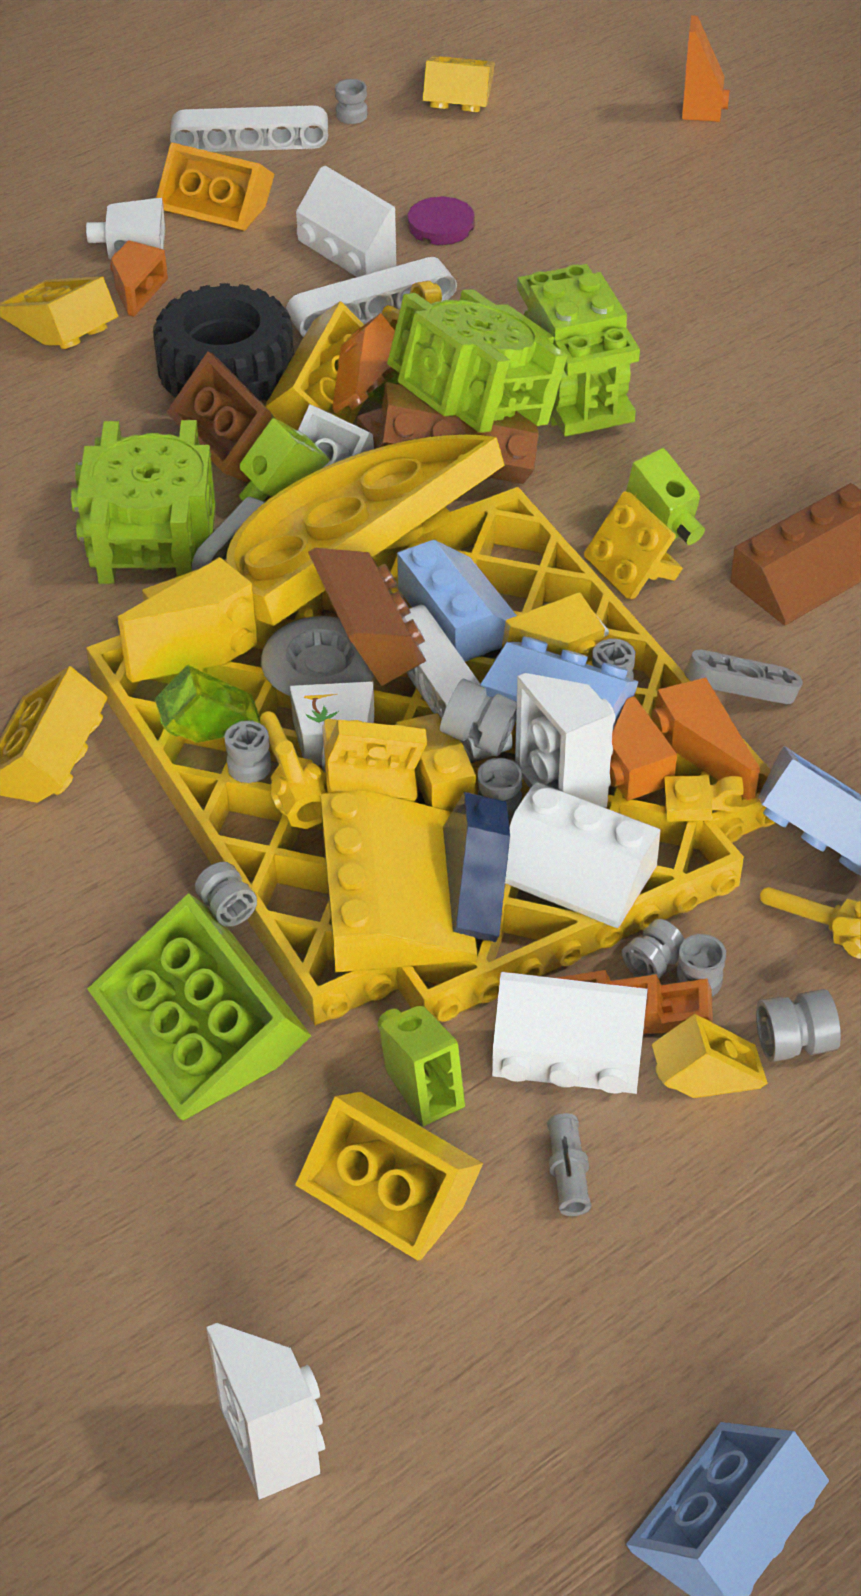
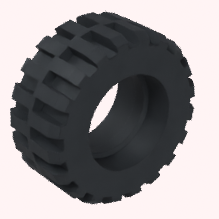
[153,283,294,401]

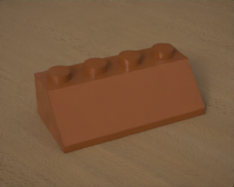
[376,382,539,484]
[730,483,861,626]

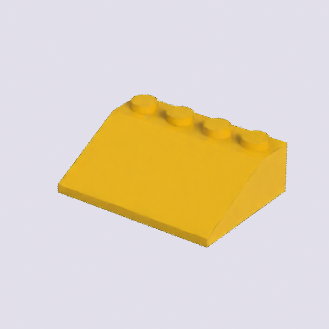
[321,790,477,972]

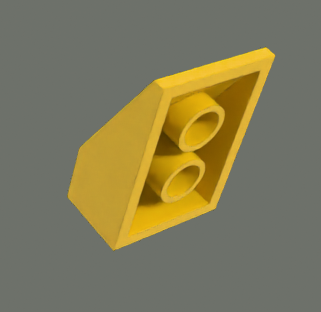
[423,55,495,112]
[0,276,118,349]
[117,557,257,682]

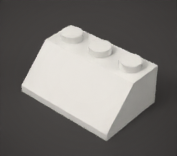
[296,166,396,277]
[515,673,615,808]
[505,781,661,928]
[492,972,648,1094]
[206,1323,325,1500]

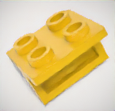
[584,491,683,600]
[322,719,427,802]

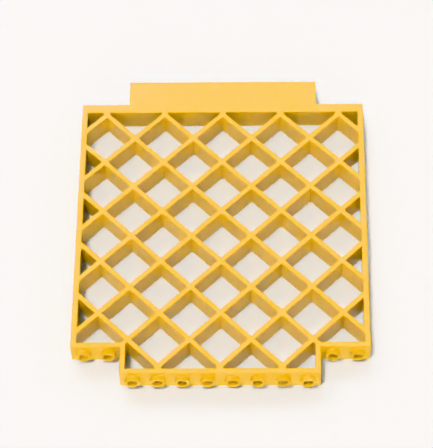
[86,487,775,1026]

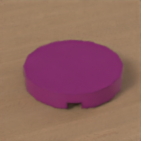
[408,196,475,245]

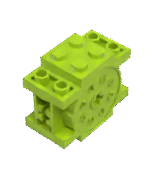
[517,264,640,437]
[387,289,568,433]
[71,420,216,584]

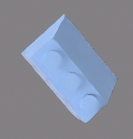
[397,540,517,661]
[480,636,638,732]
[759,746,861,876]
[626,1422,829,1596]

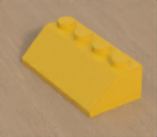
[265,301,369,431]

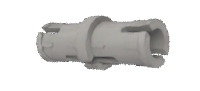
[547,1113,591,1216]

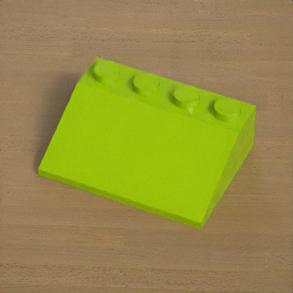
[87,893,311,1121]

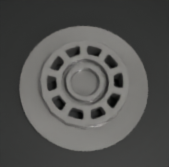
[261,616,374,696]

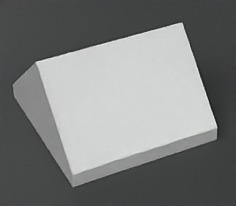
[298,404,374,468]

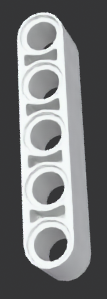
[170,106,328,152]
[286,257,457,337]
[405,604,513,763]

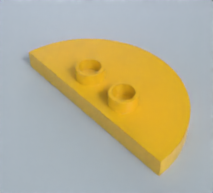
[226,435,505,626]

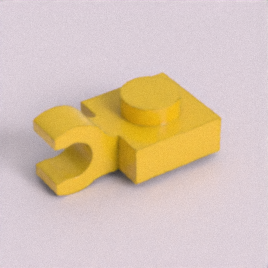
[664,775,743,822]

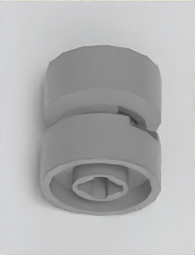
[440,678,517,756]
[756,989,841,1062]

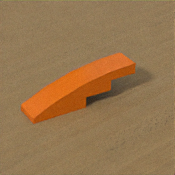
[556,970,713,1034]

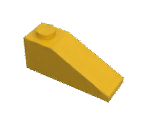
[395,713,476,812]

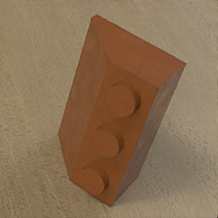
[166,351,271,483]
[308,548,426,686]

